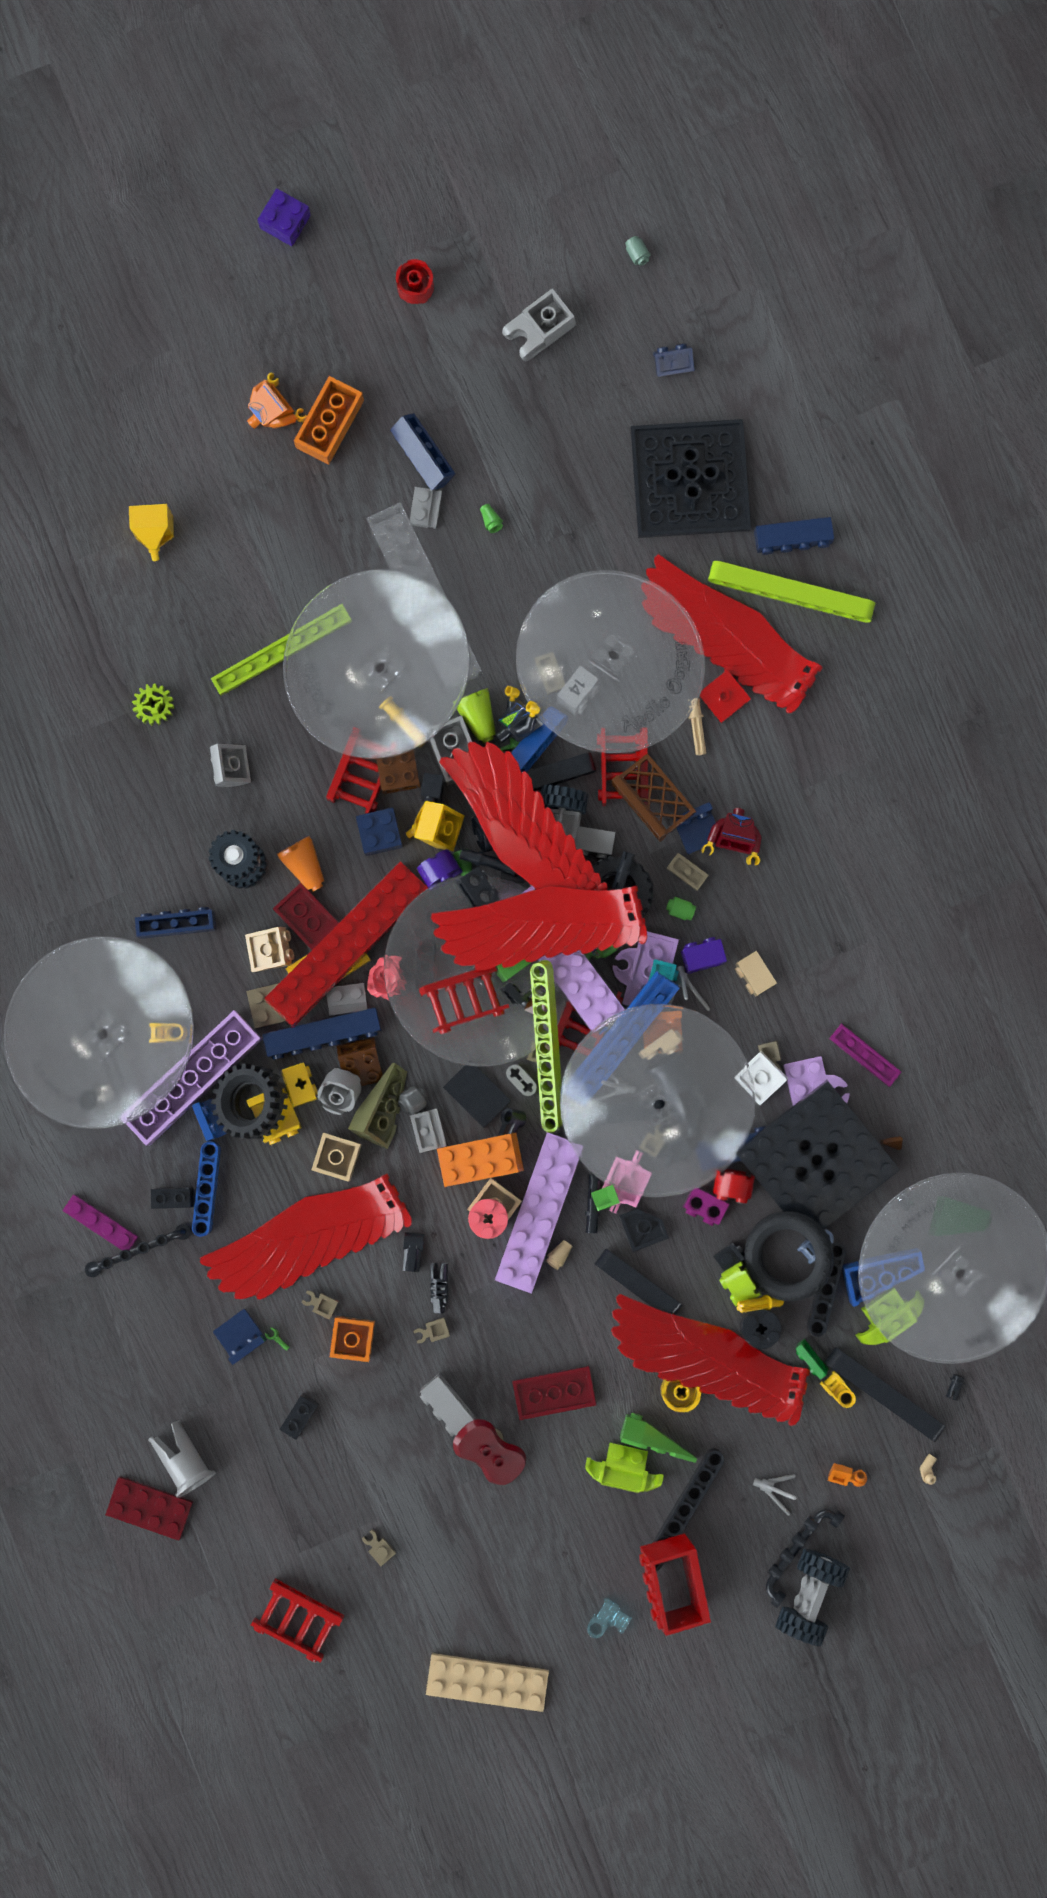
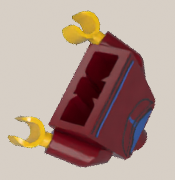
[701,808,762,865]

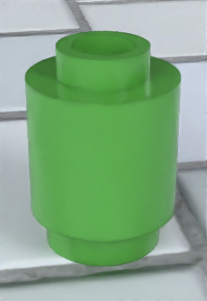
[666,897,696,921]

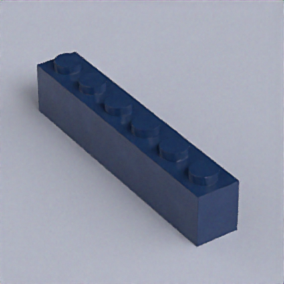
[262,1008,382,1060]

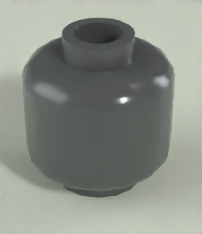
[398,1086,428,1115]

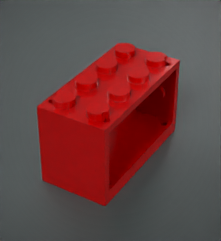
[639,1533,711,1636]

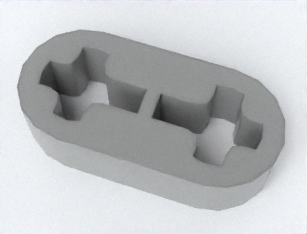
[506,1065,537,1096]

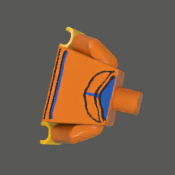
[247,373,307,429]

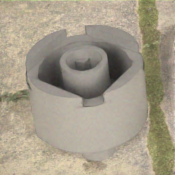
[317,1068,361,1115]

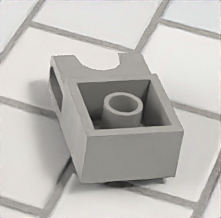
[502,288,576,361]

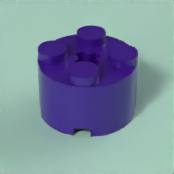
[417,849,463,892]

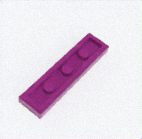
[829,1024,902,1087]

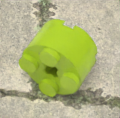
[719,1261,762,1306]

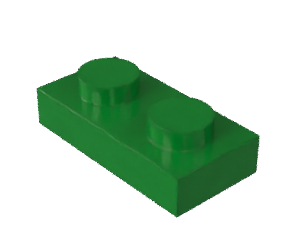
[795,1339,829,1380]

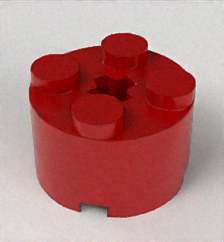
[396,259,434,304]
[713,1169,755,1203]

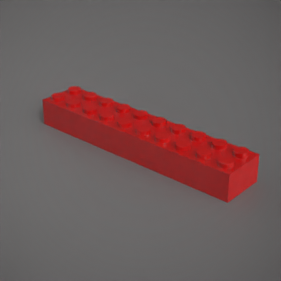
[265,861,428,1028]

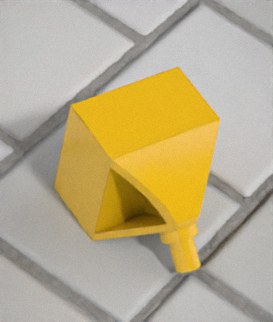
[129,504,174,561]
[406,801,465,852]

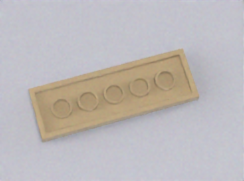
[426,1653,549,1712]

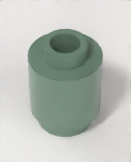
[625,236,651,266]

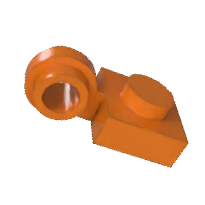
[828,1463,867,1487]

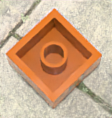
[330,1316,375,1362]

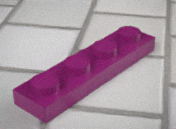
[62,1194,139,1250]

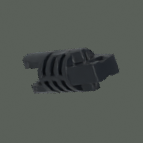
[430,1263,448,1313]

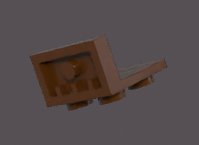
[376,747,421,795]
[337,1037,383,1086]

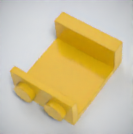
[246,1088,302,1145]

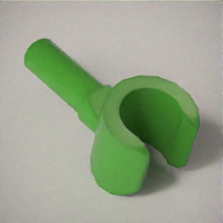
[499,738,521,752]
[265,1328,289,1351]

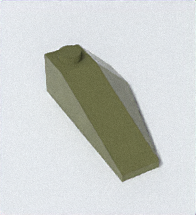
[348,1063,407,1149]

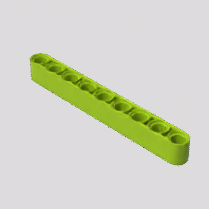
[708,561,875,623]
[530,960,564,1133]

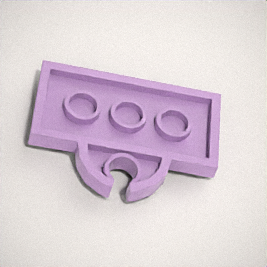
[613,931,679,1006]
[783,1056,850,1106]

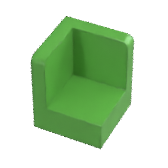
[591,1185,620,1211]

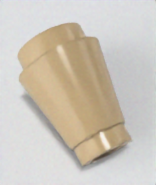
[545,1240,572,1270]

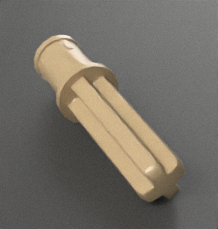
[688,698,706,755]

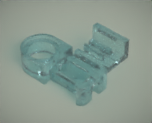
[587,1598,632,1638]

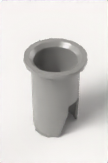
[148,1420,216,1498]

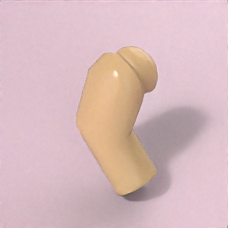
[920,1454,937,1485]

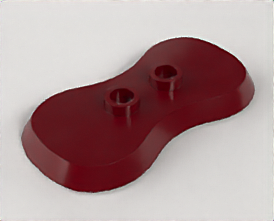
[453,1419,526,1485]

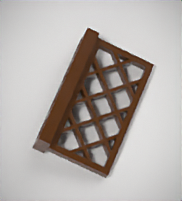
[612,753,696,842]

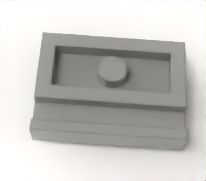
[409,487,442,529]
[327,983,368,1016]
[410,1109,447,1153]

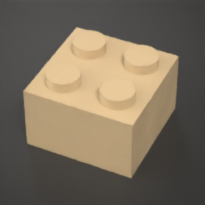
[312,1133,362,1182]
[467,1178,522,1223]

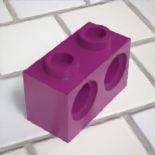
[683,1186,729,1226]

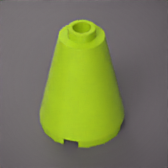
[453,688,496,743]

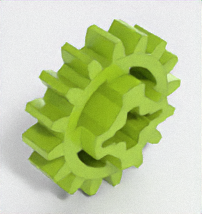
[132,684,175,726]

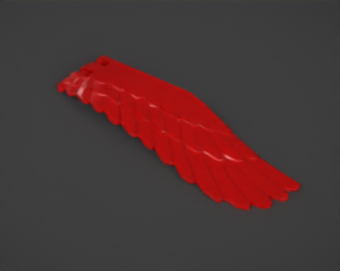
[641,554,823,713]
[439,742,608,891]
[431,886,648,971]
[200,1173,412,1300]
[611,1294,810,1426]

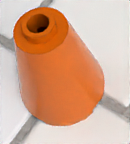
[277,836,324,891]

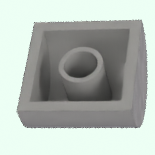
[210,744,251,787]

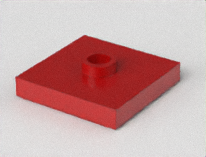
[698,670,751,724]

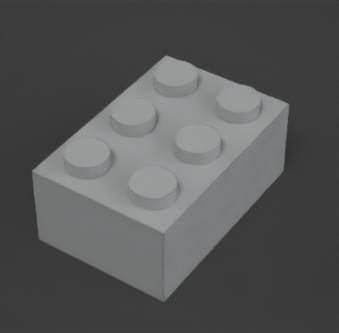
[426,716,472,786]
[420,1373,477,1436]

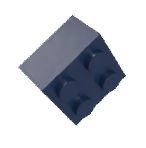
[356,808,403,856]

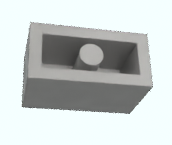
[576,826,615,859]

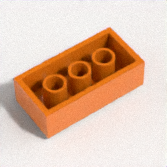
[294,376,364,465]
[437,1133,524,1187]

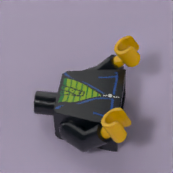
[496,686,543,743]

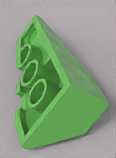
[620,1413,697,1463]

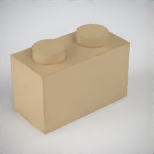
[735,951,777,997]

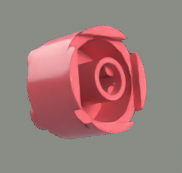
[468,1199,508,1239]

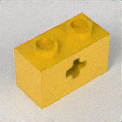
[281,1062,318,1108]

